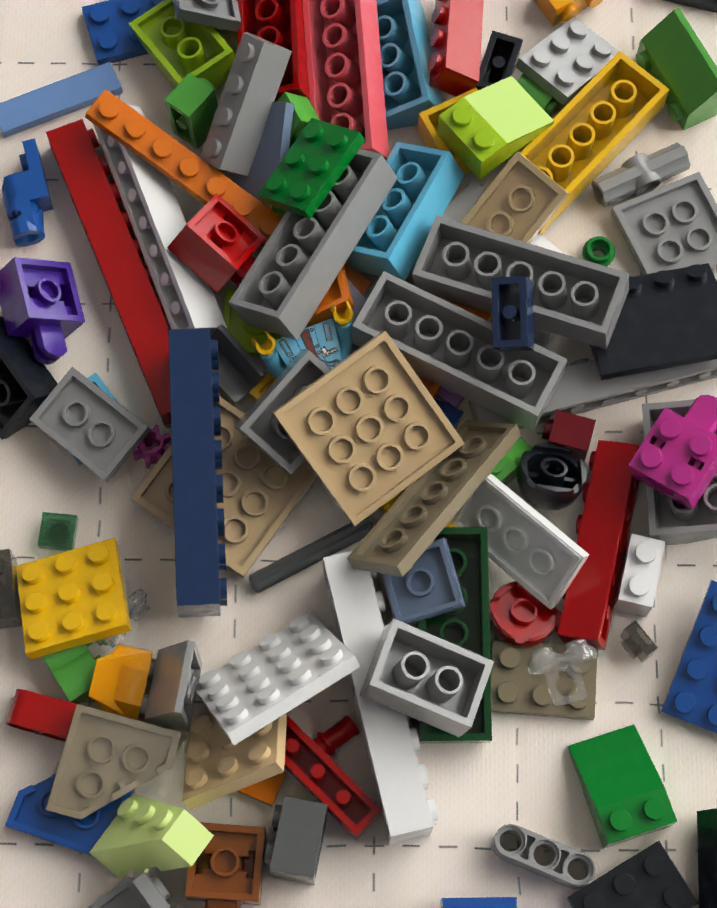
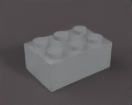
[234,350,330,474]
[359,619,494,737]

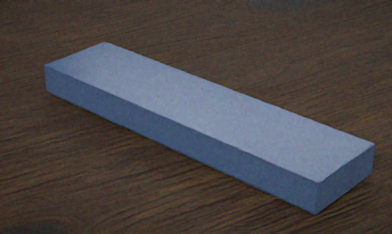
[0,62,123,138]

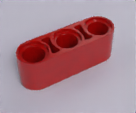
[6,689,77,742]

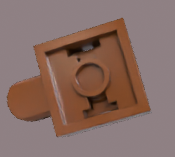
[185,822,267,908]

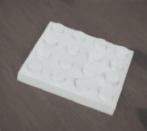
[195,613,361,745]

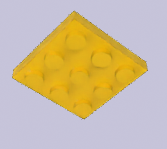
[16,538,132,660]

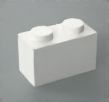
[614,533,666,617]

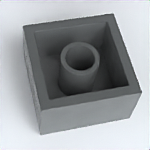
[264,796,328,885]

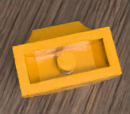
[88,643,153,720]

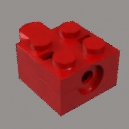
[167,193,266,293]

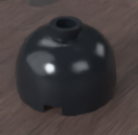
[517,443,588,510]

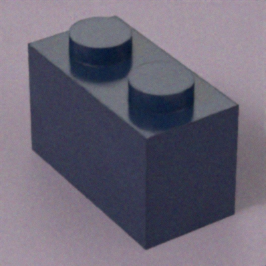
[491,276,534,352]

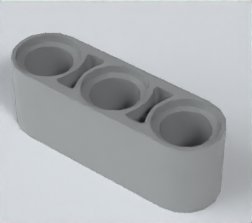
[492,824,595,889]

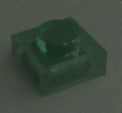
[38,512,79,551]

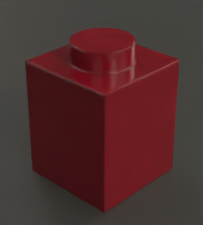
[541,410,596,461]

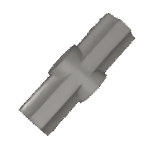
[591,142,691,207]

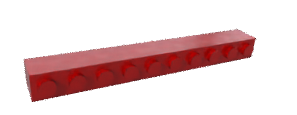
[46,119,172,426]

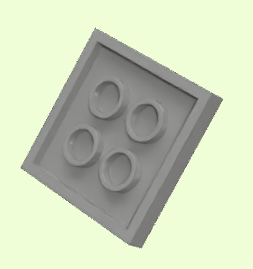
[611,172,717,275]

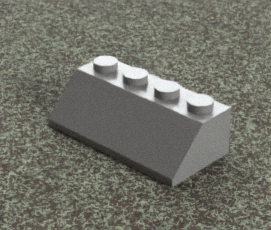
[200,32,292,176]

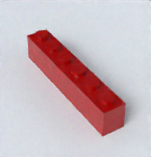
[555,440,640,651]

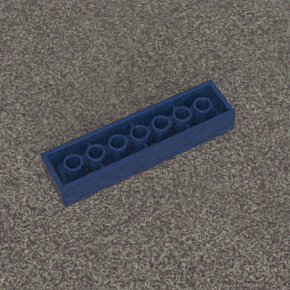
[168,328,227,617]

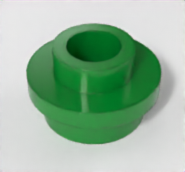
[582,236,615,267]

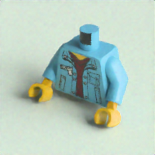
[251,301,354,379]

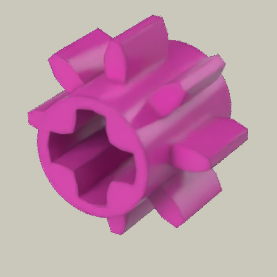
[132,425,172,469]

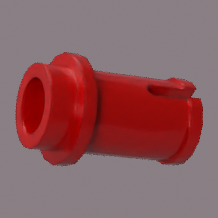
[313,715,360,756]

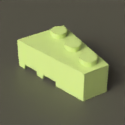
[89,794,214,878]

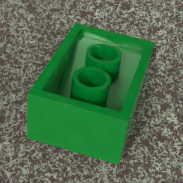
[567,725,677,849]

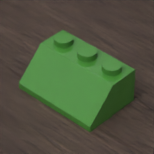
[636,8,717,131]

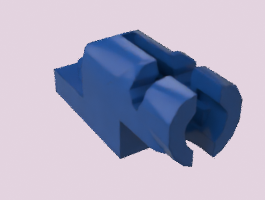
[2,138,53,247]

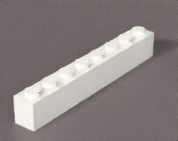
[93,106,227,335]

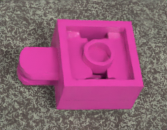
[628,395,717,510]

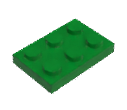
[257,118,365,219]

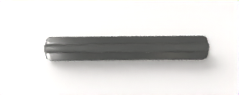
[249,517,374,593]

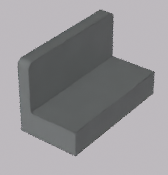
[211,325,266,406]

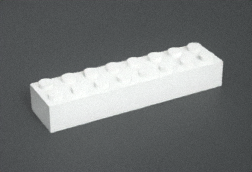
[323,551,438,845]

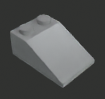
[140,640,202,732]

